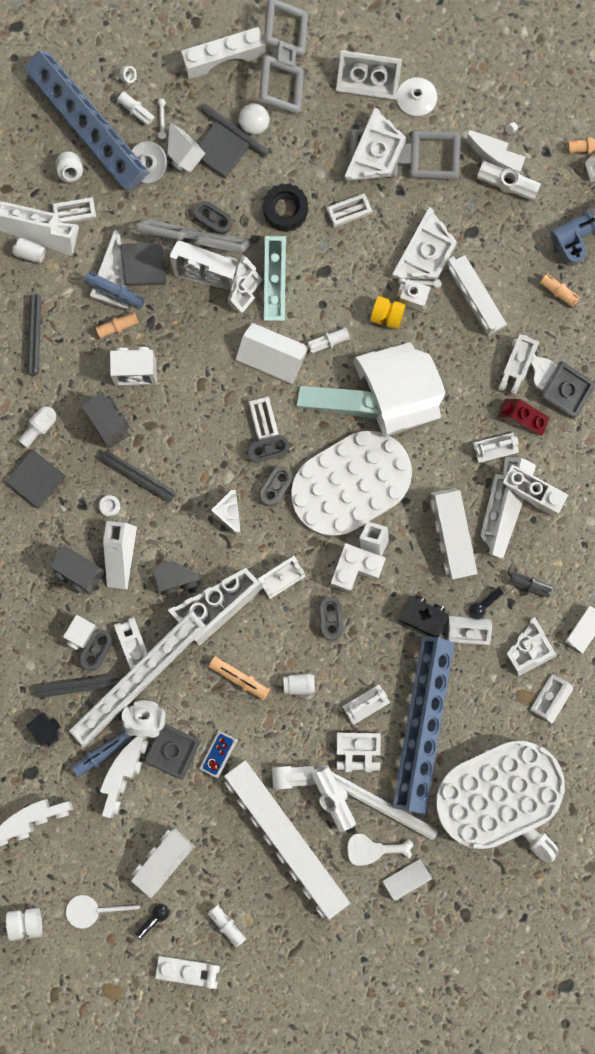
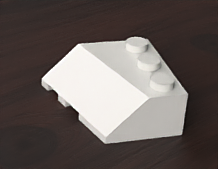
[170,240,240,291]

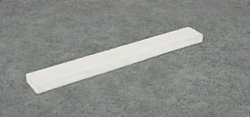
[69,611,207,747]

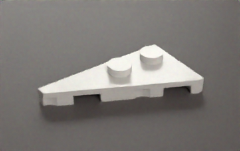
[90,230,129,311]

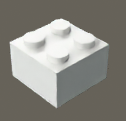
[110,347,157,386]

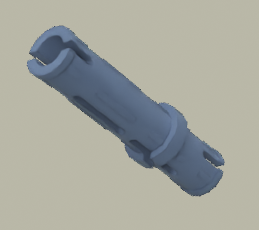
[84,271,145,310]
[71,730,132,778]

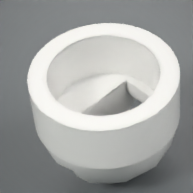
[119,66,137,83]

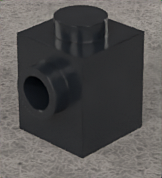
[26,712,62,747]

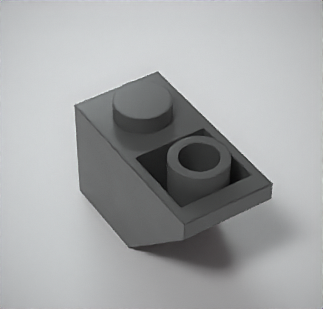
[152,561,202,596]

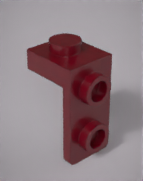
[497,399,549,436]

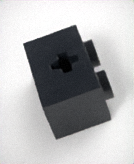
[398,595,449,637]

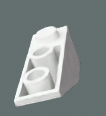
[502,464,568,516]
[103,521,137,590]

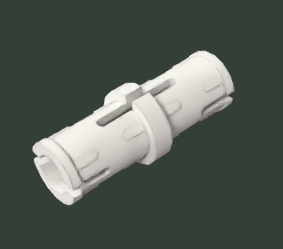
[207,904,246,948]

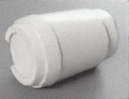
[12,238,46,263]
[284,674,315,695]

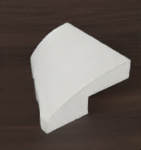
[228,256,263,313]
[507,617,556,676]

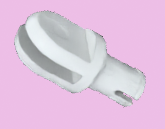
[18,406,56,448]
[522,829,559,863]

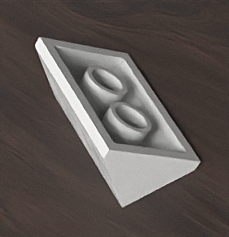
[336,50,402,100]
[236,323,309,385]

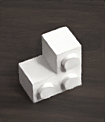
[330,543,386,593]

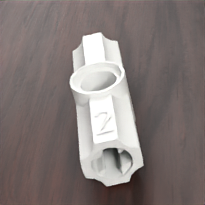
[477,161,541,201]
[311,765,356,832]

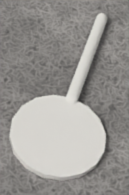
[66,895,140,929]

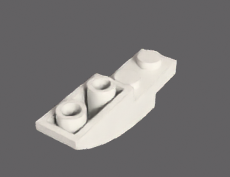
[100,736,148,818]
[0,799,74,846]

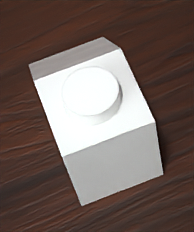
[167,123,205,172]

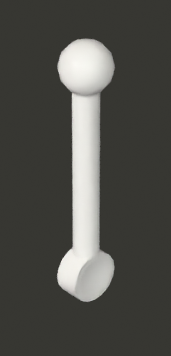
[158,98,166,140]
[398,278,442,288]

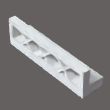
[447,255,507,336]

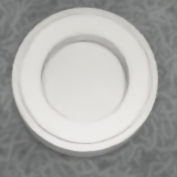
[99,495,121,517]

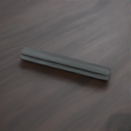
[27,295,42,376]
[101,451,176,502]
[35,675,120,698]

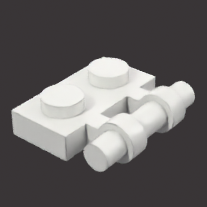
[337,733,381,773]

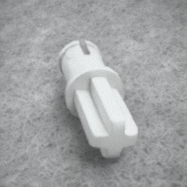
[117,92,154,125]
[308,327,350,353]

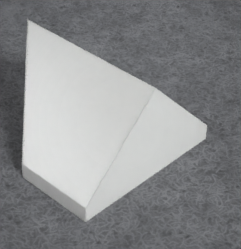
[211,490,241,535]

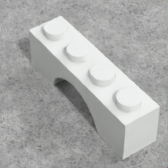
[181,27,265,79]

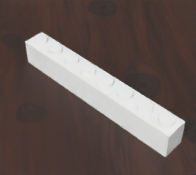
[224,760,350,920]

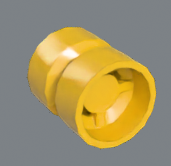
[370,296,406,330]

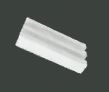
[326,193,372,228]
[52,197,97,224]
[248,396,279,440]

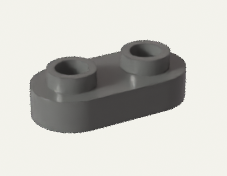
[194,201,232,234]
[248,435,289,462]
[260,466,292,506]
[320,597,343,640]
[80,630,113,671]

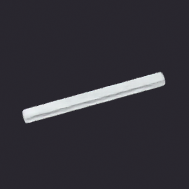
[331,771,438,840]

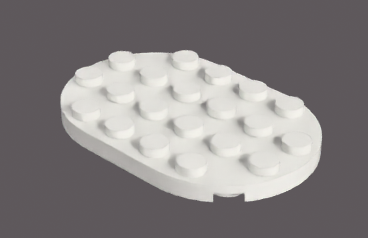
[291,431,412,537]
[436,741,565,849]

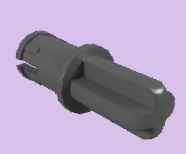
[509,572,553,598]

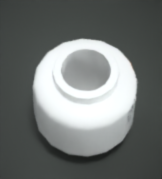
[55,151,83,182]

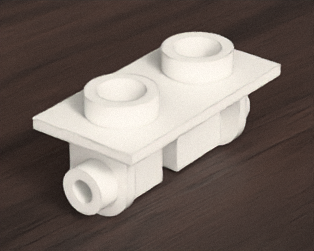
[473,433,519,463]
[342,685,390,725]

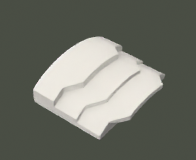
[353,342,445,437]

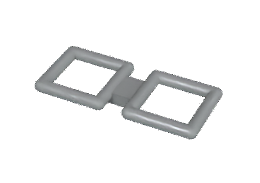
[259,0,308,114]
[349,129,461,179]
[135,219,251,253]

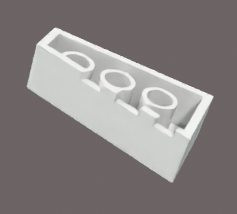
[430,488,477,579]
[168,568,263,646]

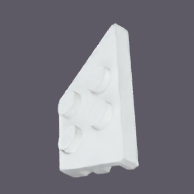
[345,108,406,181]
[392,207,457,279]

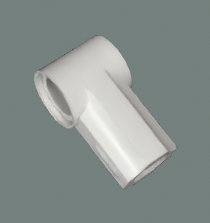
[272,766,315,790]

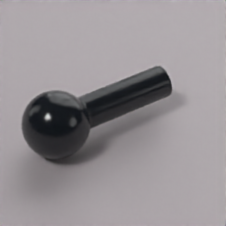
[469,587,504,619]
[135,904,170,940]

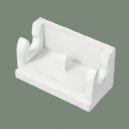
[258,556,306,599]

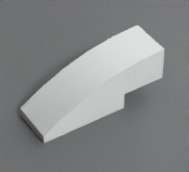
[466,130,525,174]

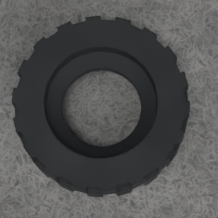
[263,183,308,232]

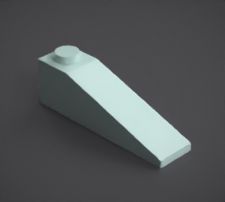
[264,236,286,321]
[297,386,380,420]

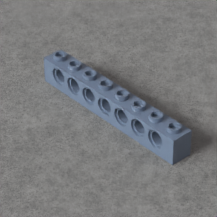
[24,51,150,190]
[392,636,455,814]

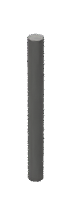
[201,103,270,157]

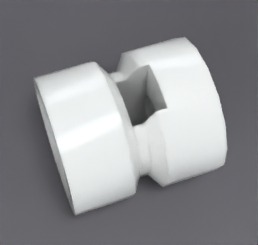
[6,908,42,941]

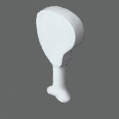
[512,335,557,392]
[347,833,414,866]

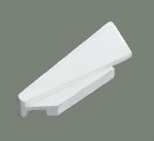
[0,201,79,256]
[481,457,536,558]

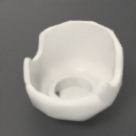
[238,103,270,135]

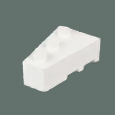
[131,829,195,898]

